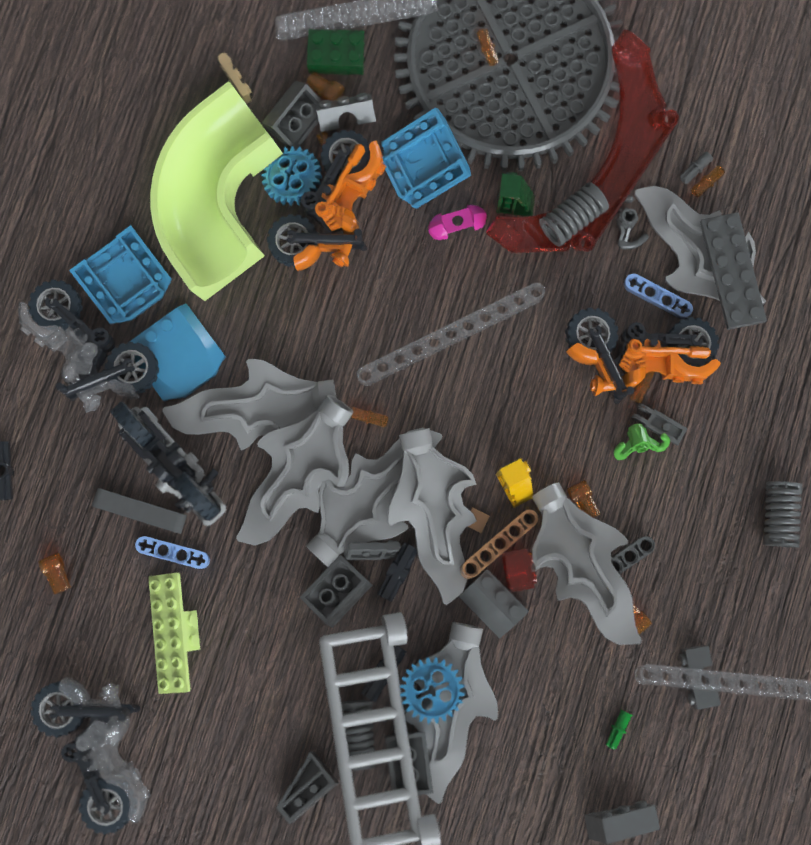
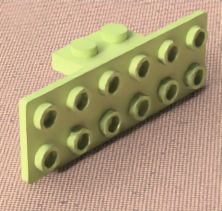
[149,573,200,694]

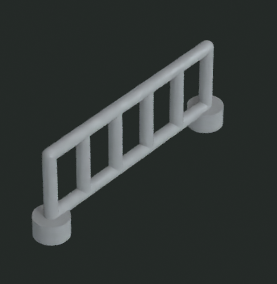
[319,612,441,845]

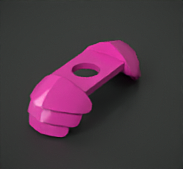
[428,205,487,240]

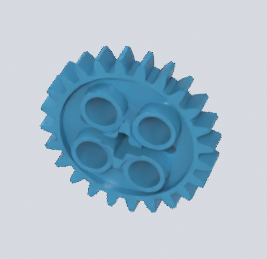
[261,146,322,206]
[400,657,465,724]

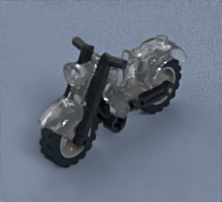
[18,280,159,413]
[30,677,150,835]

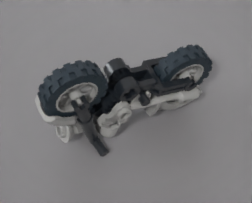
[110,401,226,526]

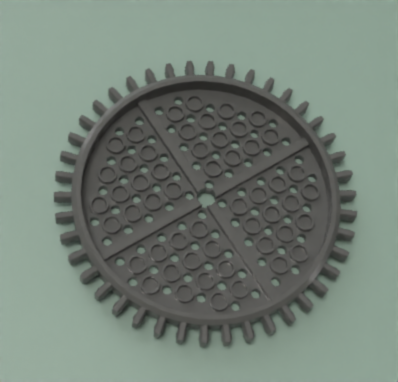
[394,0,628,171]

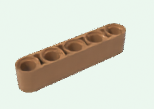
[460,509,538,579]

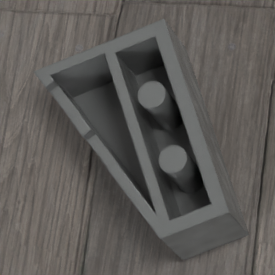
[277,751,339,824]
[584,801,660,844]

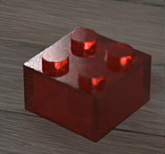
[501,549,537,592]

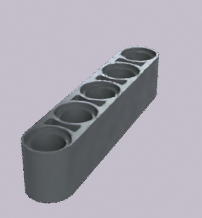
[91,488,187,534]
[611,536,655,574]

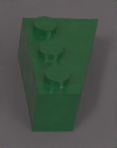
[496,172,535,217]

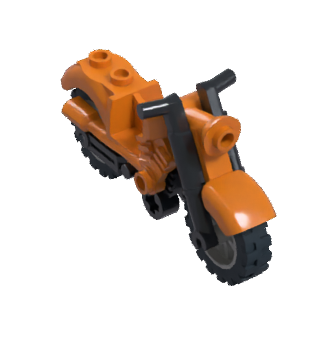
[267,130,386,271]
[565,308,721,404]

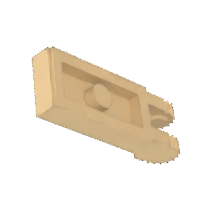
[218,53,252,104]

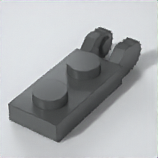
[631,403,687,446]
[344,540,401,560]

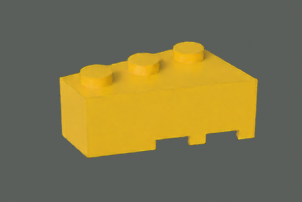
[496,458,533,508]

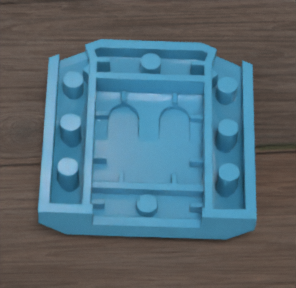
[381,108,471,208]
[69,225,172,324]
[130,304,226,401]

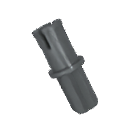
[680,151,713,184]

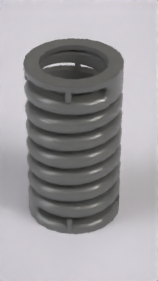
[539,182,609,247]
[763,481,803,548]
[341,700,376,771]

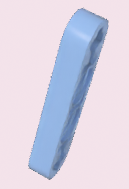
[624,274,693,319]
[135,536,210,569]

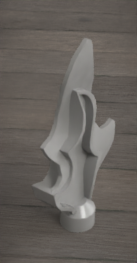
[634,186,766,304]
[162,359,336,451]
[237,395,354,545]
[306,428,442,567]
[387,428,477,605]
[531,482,642,645]
[405,622,498,804]

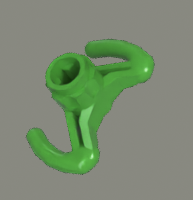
[613,424,670,460]

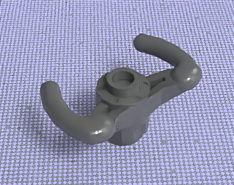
[606,195,649,250]

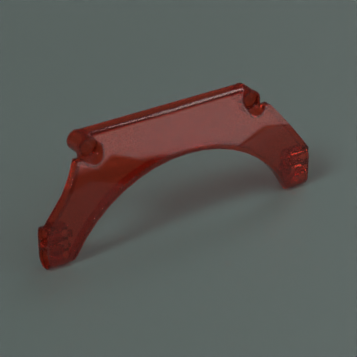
[486,29,679,253]

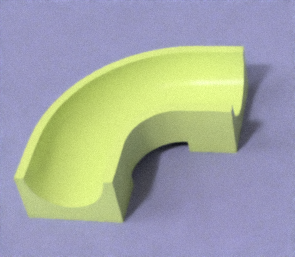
[150,81,283,301]

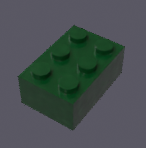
[307,29,365,75]

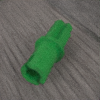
[606,710,633,750]

